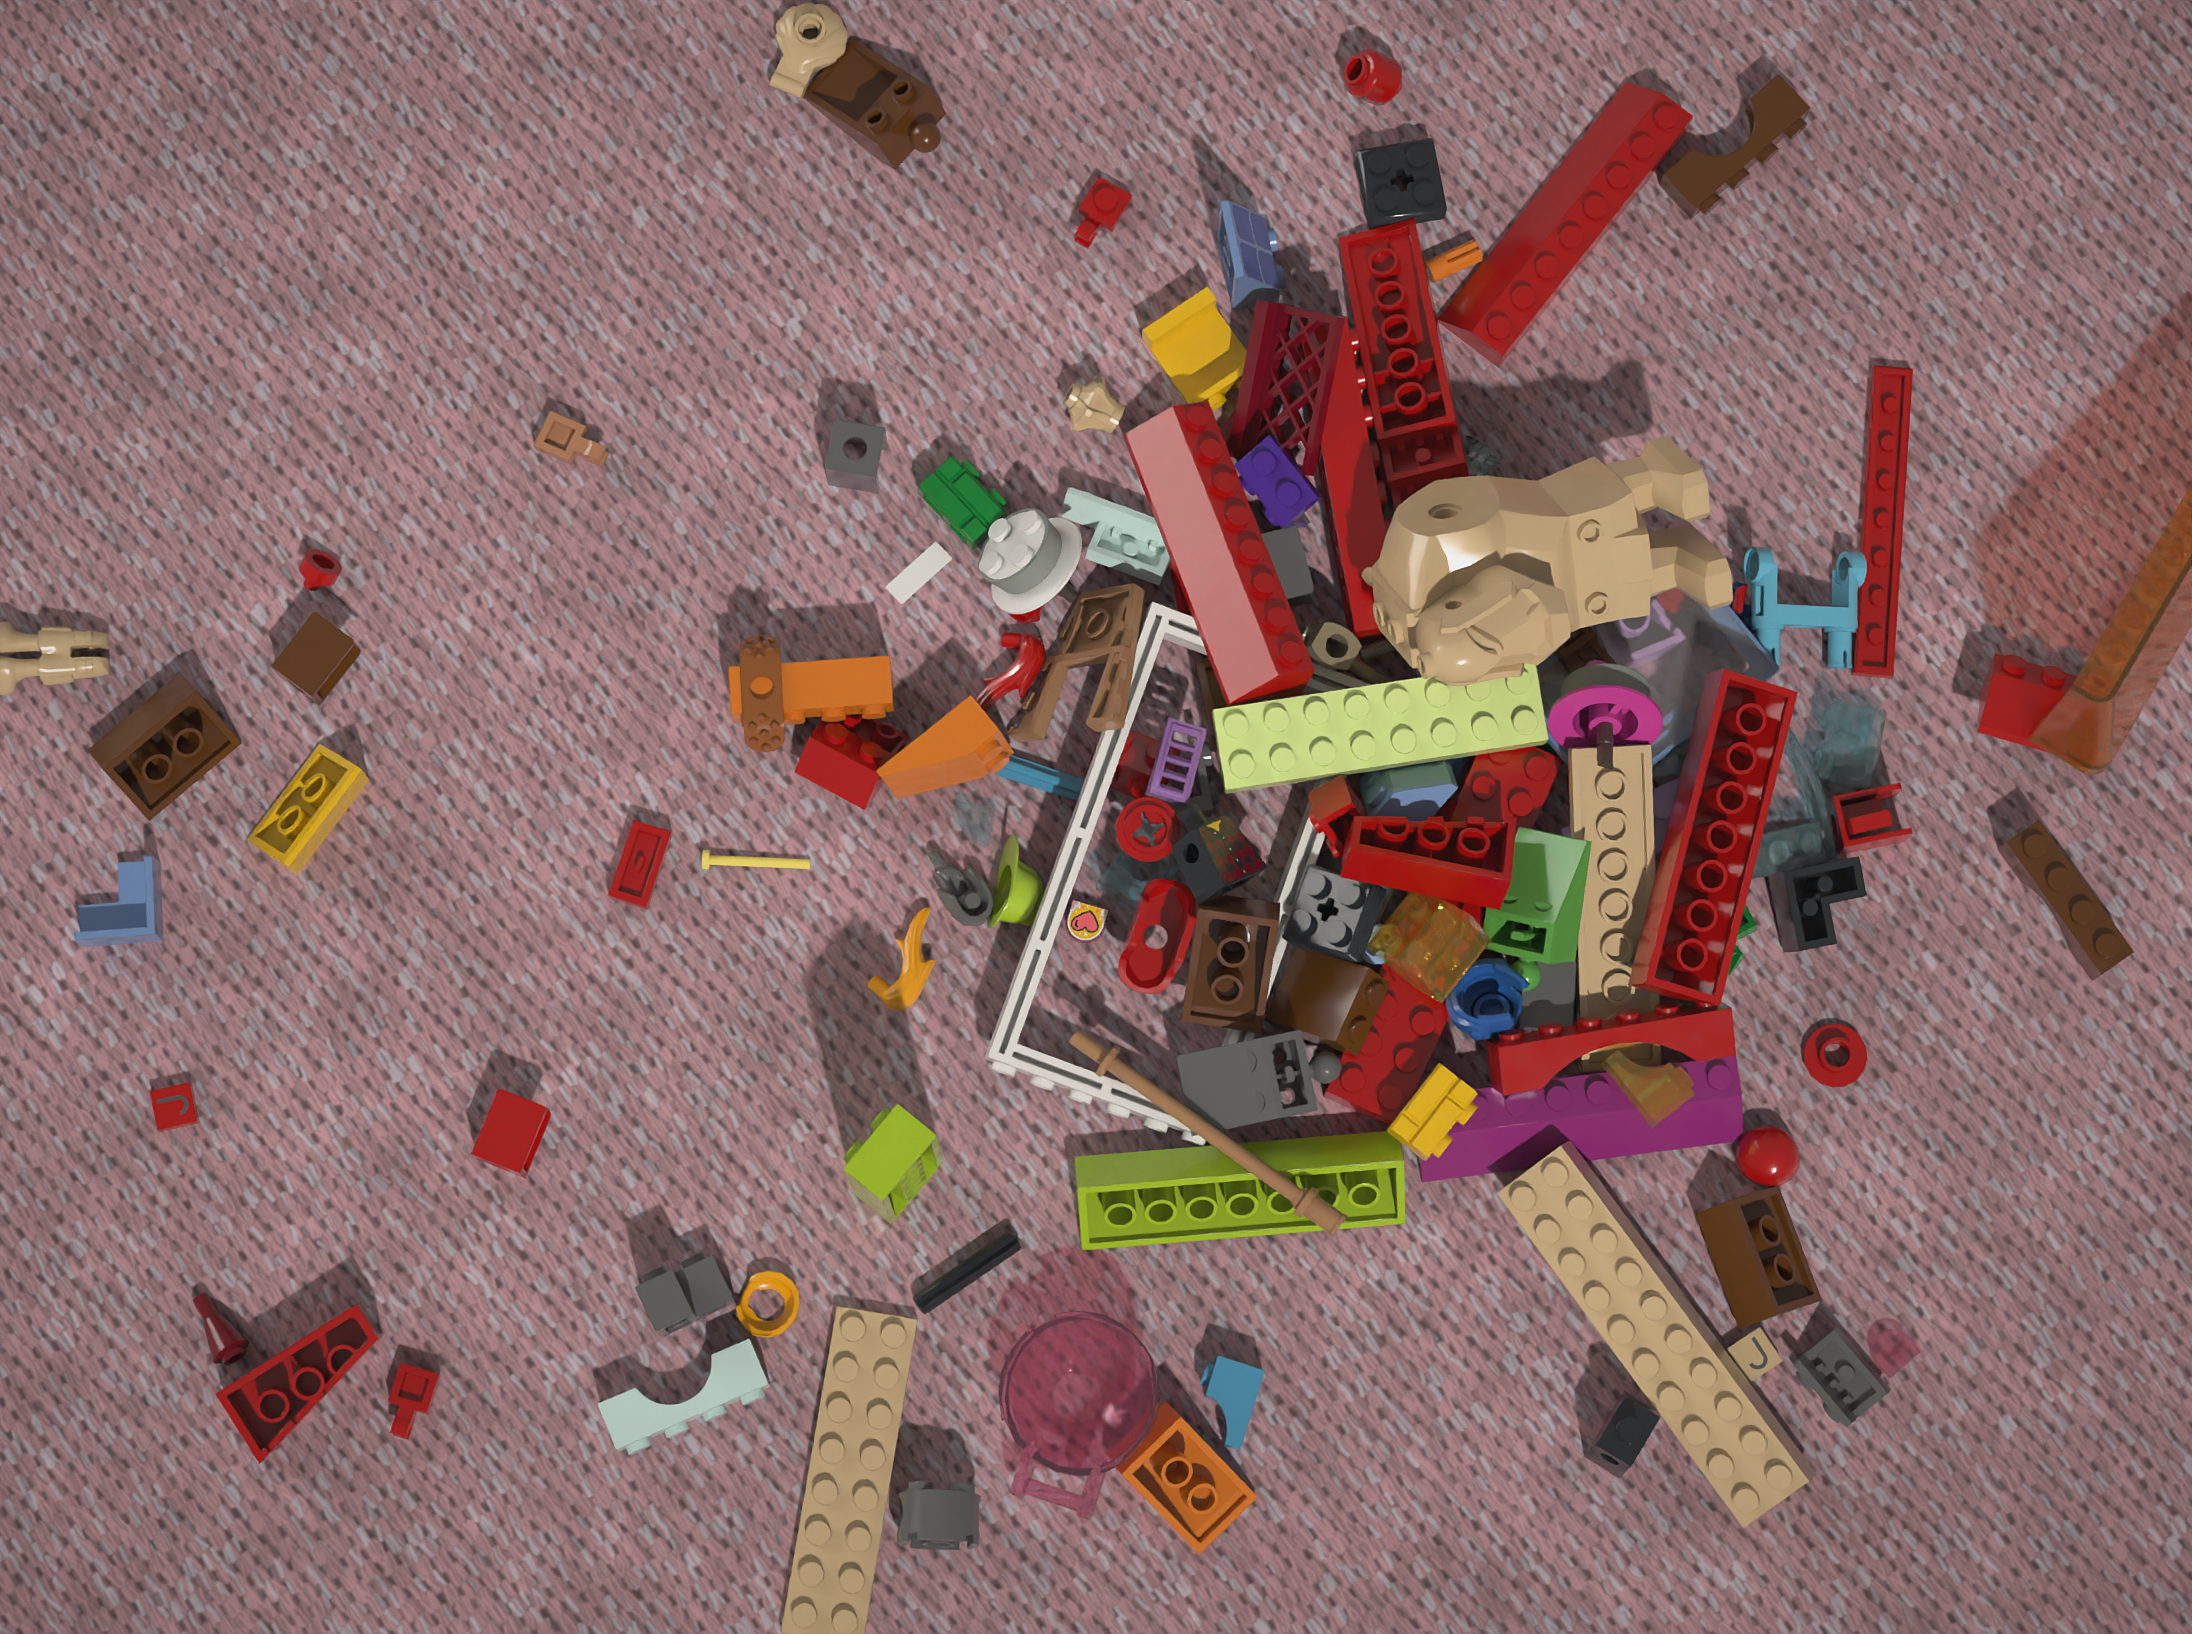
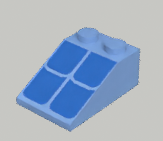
[1217,200,1286,310]

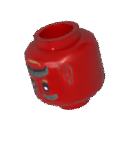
[1344,49,1403,106]

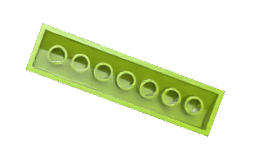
[1074,1131,1406,1250]

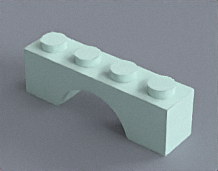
[597,1338,770,1455]

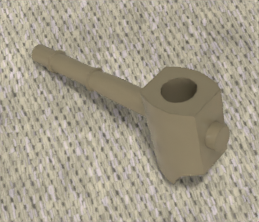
[1300,622,1393,685]

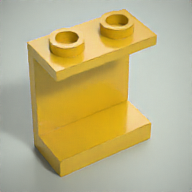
[1142,286,1247,411]

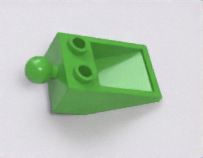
[1481,827,1592,991]

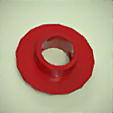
[1803,1024,1867,1087]

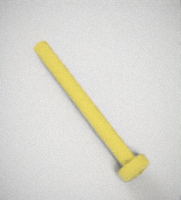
[701,850,810,870]

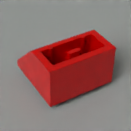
[795,714,909,810]

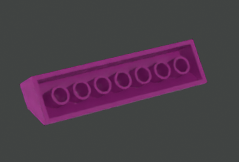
[1418,1055,1743,1183]

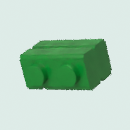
[918,456,1007,551]

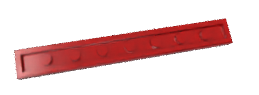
[1852,365,1913,679]

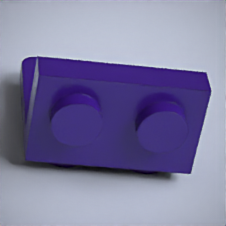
[1234,435,1322,528]

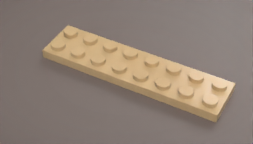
[1568,744,1661,1072]
[781,1306,918,1634]

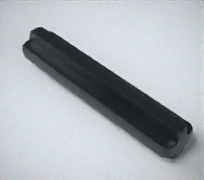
[913,1231,1021,1314]

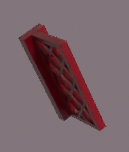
[1228,299,1345,476]

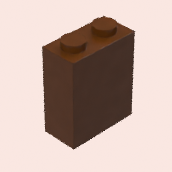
[1264,947,1390,1056]

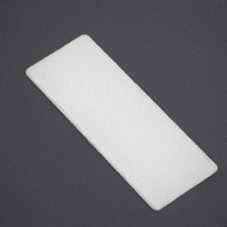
[886,542,952,604]

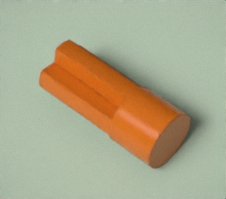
[1425,239,1483,283]

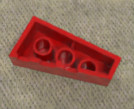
[1340,816,1517,910]
[216,1302,382,1464]

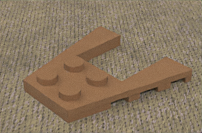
[1007,583,1145,743]

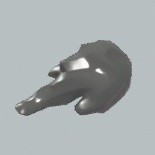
[928,850,994,926]

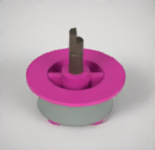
[1548,660,1663,770]

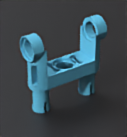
[1743,546,1867,669]

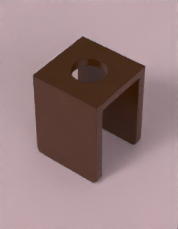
[271,612,361,706]

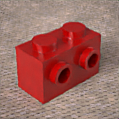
[1307,774,1368,860]

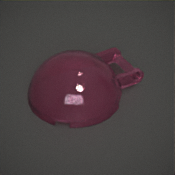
[998,1311,1160,1520]

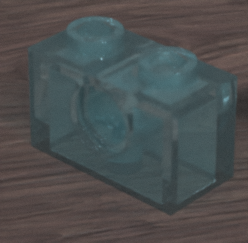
[1096,820,1180,917]

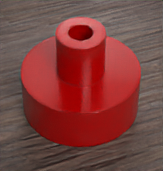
[299,549,342,591]

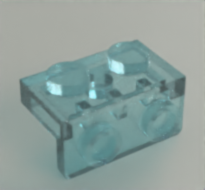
[1814,698,1887,789]

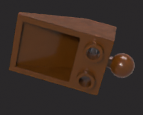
[803,38,947,170]

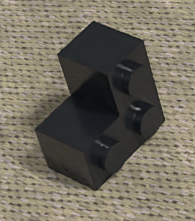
[1768,856,1867,953]

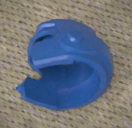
[1446,958,1530,1040]

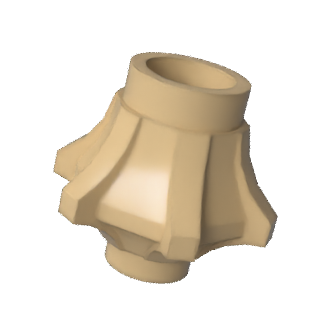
[1063,375,1125,434]

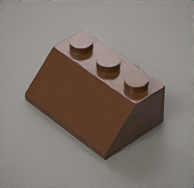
[88,672,241,821]
[1696,1186,1822,1329]

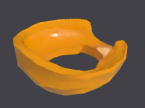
[735,1270,800,1338]

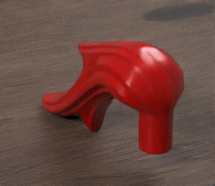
[976,632,1046,712]

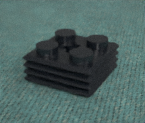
[1355,138,1447,230]
[1282,864,1387,964]

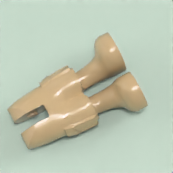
[0,621,110,696]

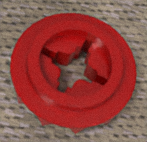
[1115,797,1180,862]

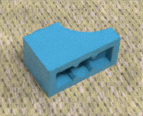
[1200,1356,1265,1451]

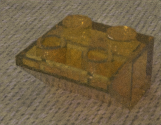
[1367,892,1491,1003]

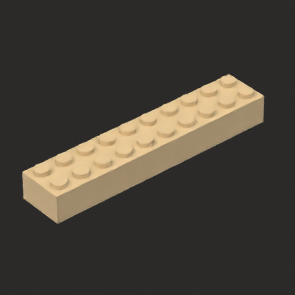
[1497,1141,1816,1528]

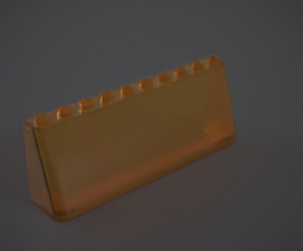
[2029,484,2192,775]

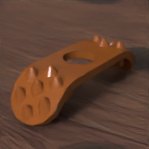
[740,634,785,752]

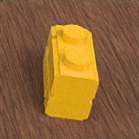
[1387,1063,1478,1161]

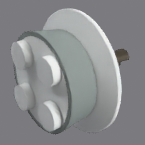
[978,508,1082,614]

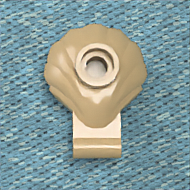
[770,2,848,99]

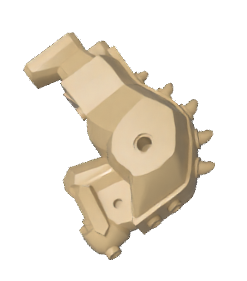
[1361,436,1733,686]

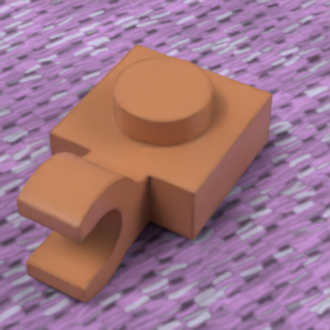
[533,411,609,468]

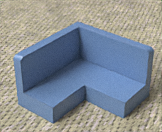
[74,855,164,947]

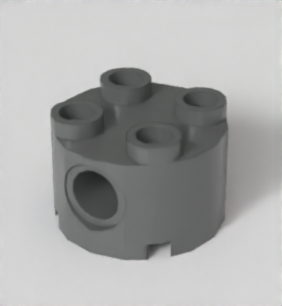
[897,1481,981,1550]

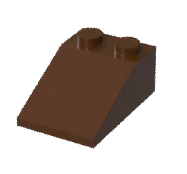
[1181,895,1280,1033]

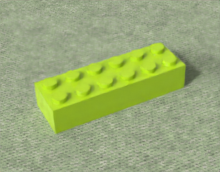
[843,1103,943,1225]

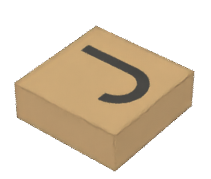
[1725,1327,1783,1383]

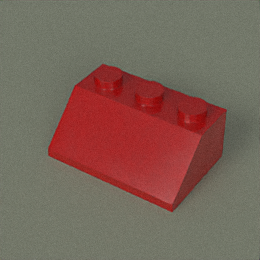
[1977,653,2111,766]

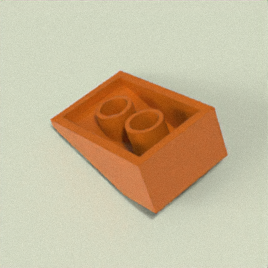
[876,695,1014,799]
[1107,1402,1258,1555]

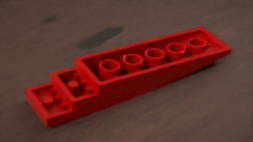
[1338,218,1471,511]

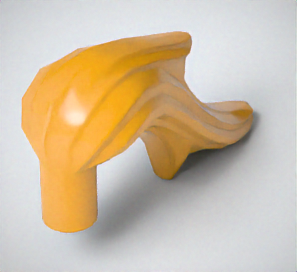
[867,907,936,1011]

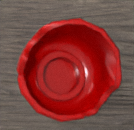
[1737,1125,1800,1188]

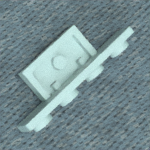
[1061,487,1171,586]

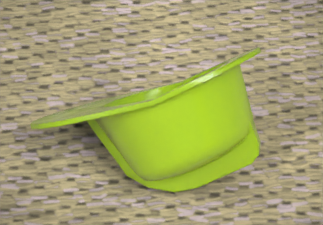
[987,834,1044,929]

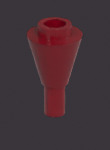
[192,1293,249,1366]

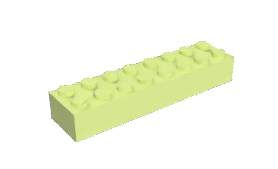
[1212,663,1548,794]

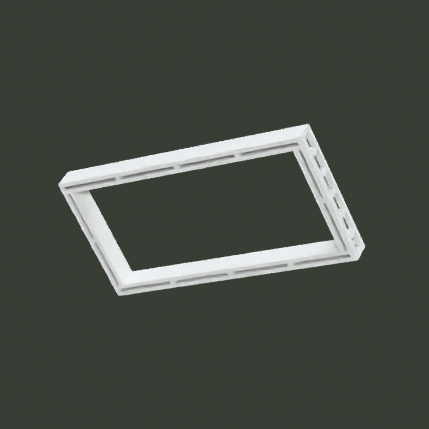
[984,602,1371,1146]

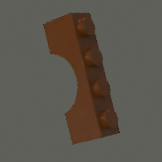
[1659,74,1811,219]
[1998,820,2134,981]

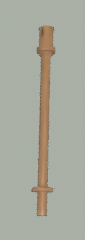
[1069,1030,1348,1237]

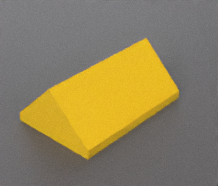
[247,744,369,876]

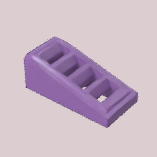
[1145,717,1207,807]

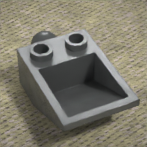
[1175,1030,1342,1136]

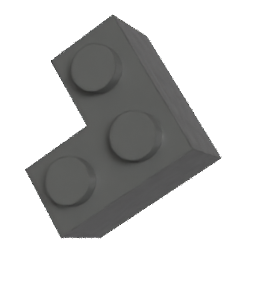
[635,1252,736,1338]

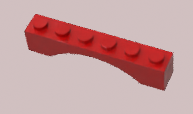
[1486,1001,1736,1095]

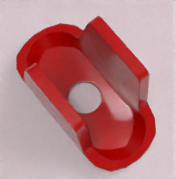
[1118,879,1197,994]

